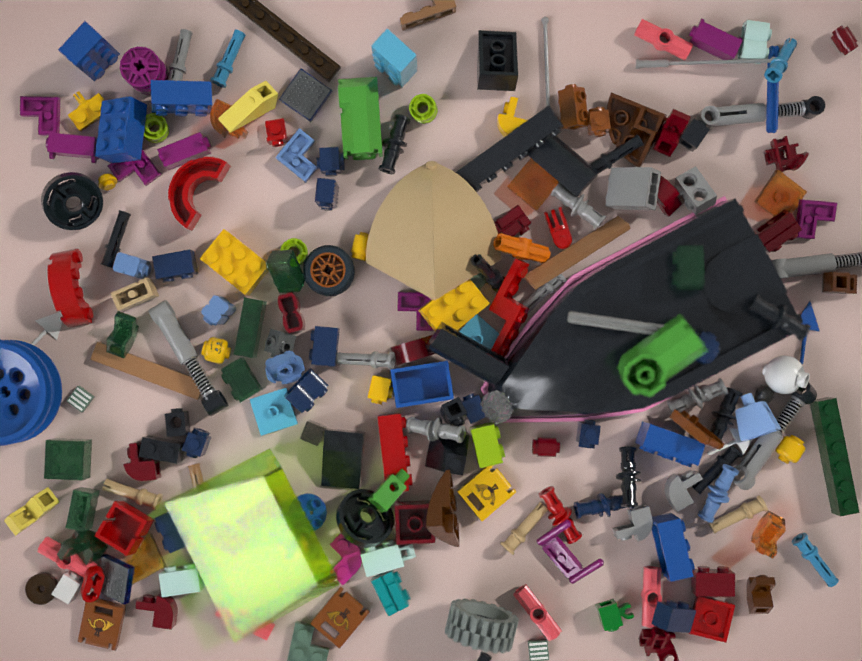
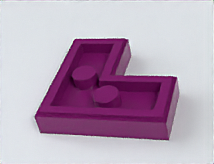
[20,96,61,136]
[107,149,162,186]
[796,199,837,239]
[397,292,434,331]

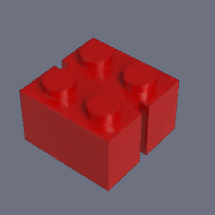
[94,501,155,556]

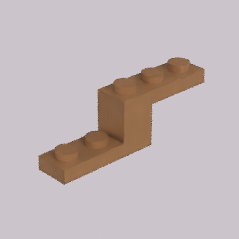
[400,0,457,31]

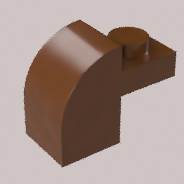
[822,272,857,294]
[747,575,776,614]

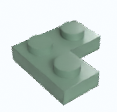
[287,621,329,661]

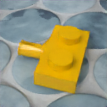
[68,91,105,132]

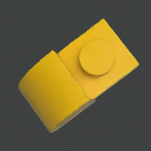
[497,97,527,137]

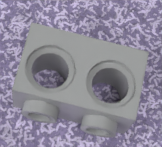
[674,166,717,215]

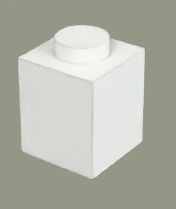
[52,570,84,604]

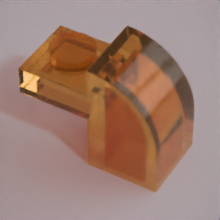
[210,98,248,139]
[751,510,786,559]

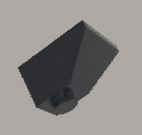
[425,435,469,476]

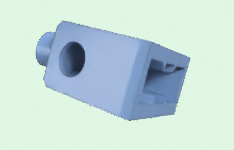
[735,393,781,441]

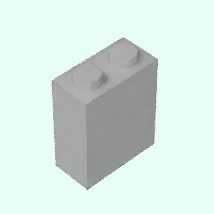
[605,167,661,210]

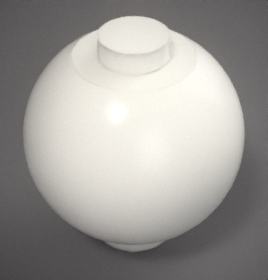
[763,355,810,394]

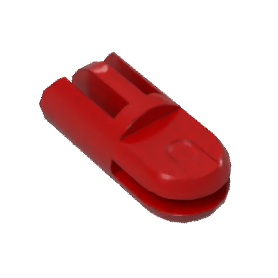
[544,206,572,249]

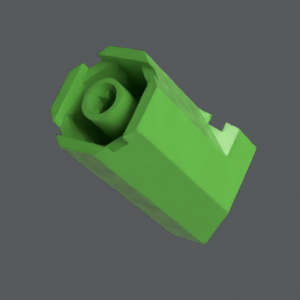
[338,77,383,160]
[618,314,708,396]

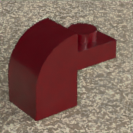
[653,109,691,157]
[657,176,682,217]
[391,335,436,366]
[123,441,161,481]
[135,593,178,630]

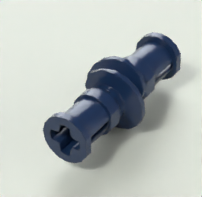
[574,493,634,519]

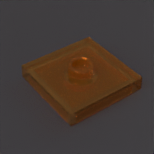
[507,158,559,211]
[754,170,807,216]

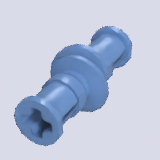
[698,464,739,523]

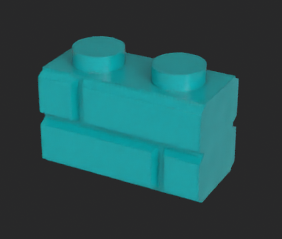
[371,570,411,616]

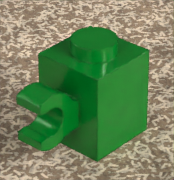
[595,599,634,632]

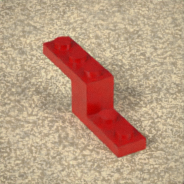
[489,258,530,357]

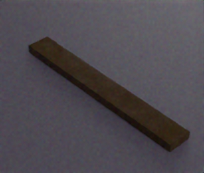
[226,0,341,82]

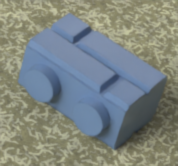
[113,252,152,279]
[201,295,236,326]

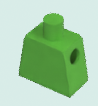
[367,469,410,512]

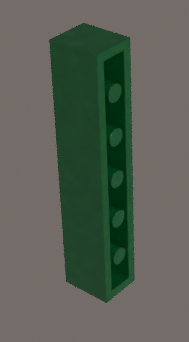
[810,397,860,517]

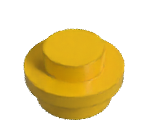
[98,173,118,191]

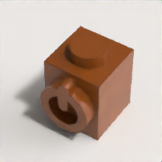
[587,107,611,137]

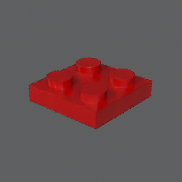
[689,596,735,643]

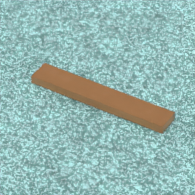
[525,216,631,290]
[90,342,201,400]

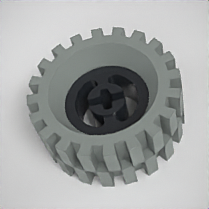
[445,598,519,653]

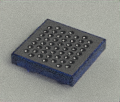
[279,69,333,122]
[100,553,134,605]

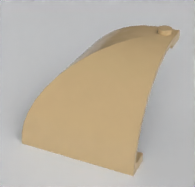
[366,161,501,300]

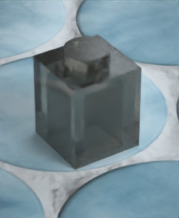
[300,420,327,446]

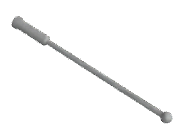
[541,17,550,107]
[636,57,776,69]

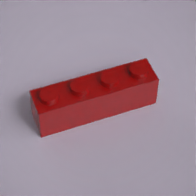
[378,413,413,492]

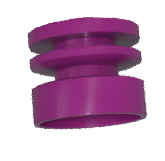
[120,46,169,95]

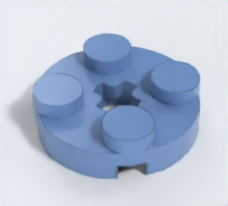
[265,351,305,384]

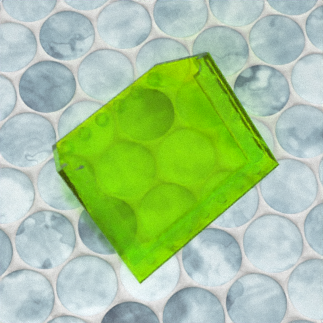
[164,449,339,643]

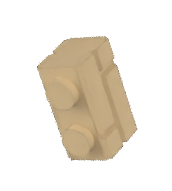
[111,278,159,312]

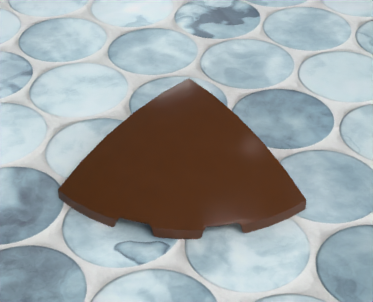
[607,92,667,167]
[426,470,460,547]

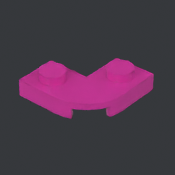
[329,533,362,585]

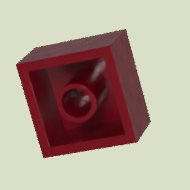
[395,500,436,545]

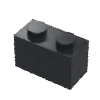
[139,435,185,464]

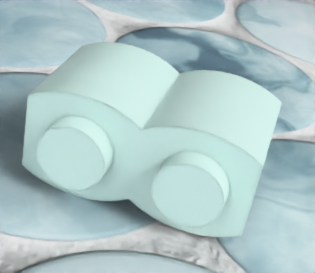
[737,20,772,64]

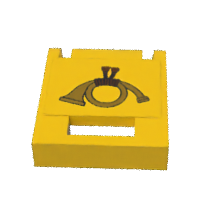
[457,465,516,522]

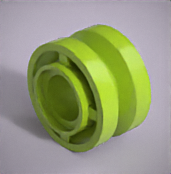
[409,94,438,124]
[144,113,169,144]
[280,238,308,266]

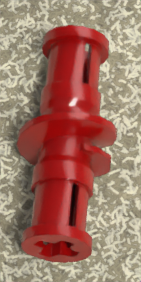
[539,486,582,544]

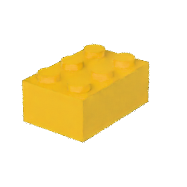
[200,229,273,296]
[418,279,490,331]

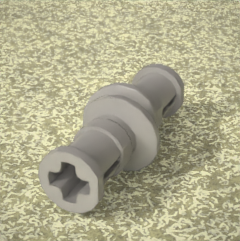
[550,182,606,230]
[667,378,728,413]
[406,416,466,443]

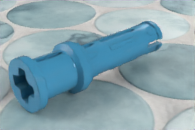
[210,29,246,88]
[764,38,797,83]
[792,533,839,587]

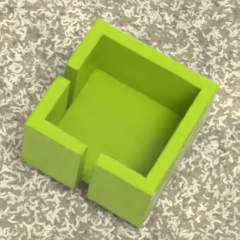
[470,422,505,468]

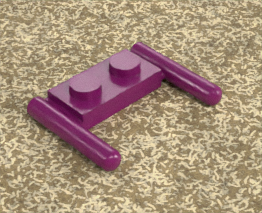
[536,520,604,584]

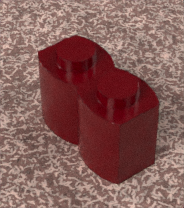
[278,292,305,334]

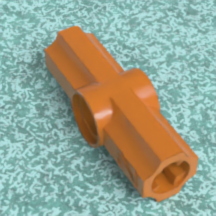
[493,233,551,263]

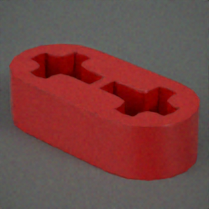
[81,566,104,603]

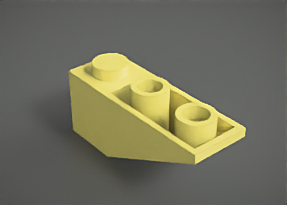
[218,81,278,133]

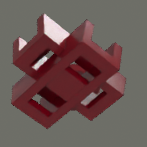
[763,136,809,172]
[638,627,679,661]

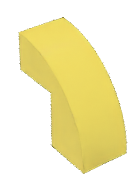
[4,487,59,536]

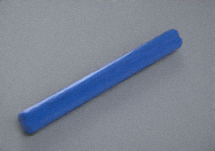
[766,45,780,133]

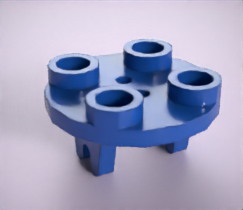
[288,493,327,532]

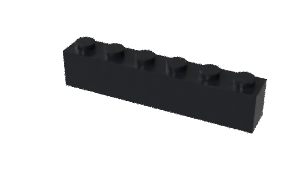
[455,105,564,192]

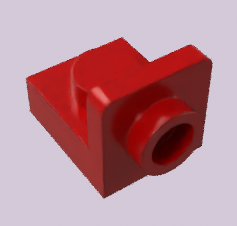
[265,118,288,147]

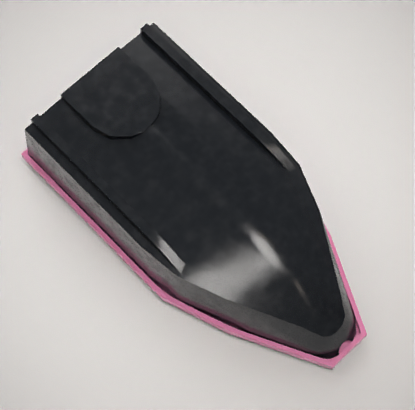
[480,196,803,423]

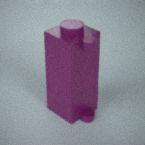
[688,18,743,60]
[46,132,99,164]
[157,132,212,170]

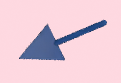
[800,301,820,364]

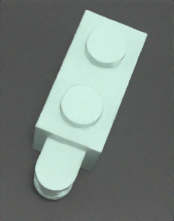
[360,539,416,577]
[159,563,215,597]

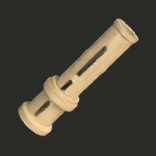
[102,479,163,511]
[709,495,768,534]
[500,502,549,555]

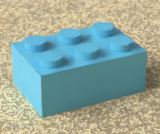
[371,28,417,88]

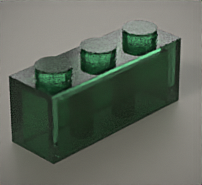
[234,297,267,358]

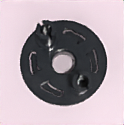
[41,172,103,230]
[336,489,394,548]

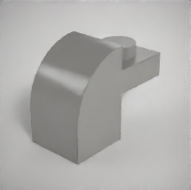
[665,470,703,512]
[612,504,653,542]

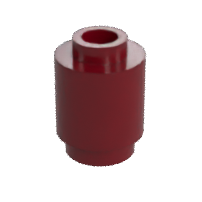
[831,25,859,55]
[532,437,560,457]

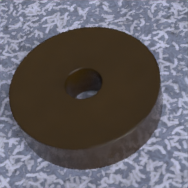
[25,572,58,605]

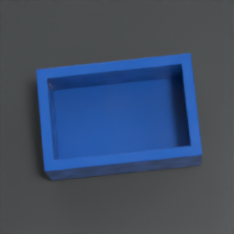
[58,21,120,81]
[151,80,212,117]
[95,96,147,163]
[390,360,454,408]
[635,421,706,467]
[652,513,695,582]

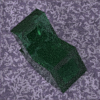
[106,311,139,358]
[57,529,108,565]

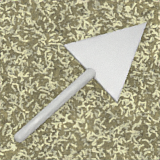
[31,312,63,346]
[708,428,753,455]

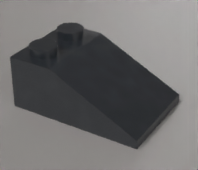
[477,30,518,91]
[321,428,365,489]

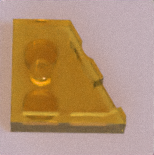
[123,533,167,585]

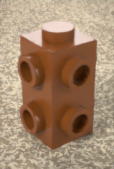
[558,84,589,130]

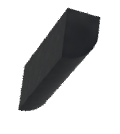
[528,136,599,197]
[425,322,509,385]

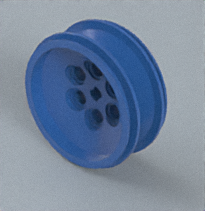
[0,340,62,446]

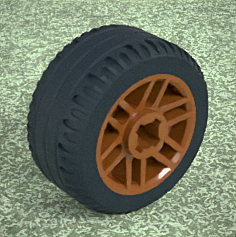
[303,245,355,296]

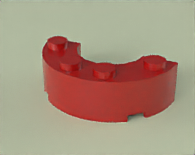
[168,157,231,231]
[47,249,93,327]

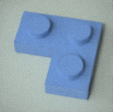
[275,128,317,183]

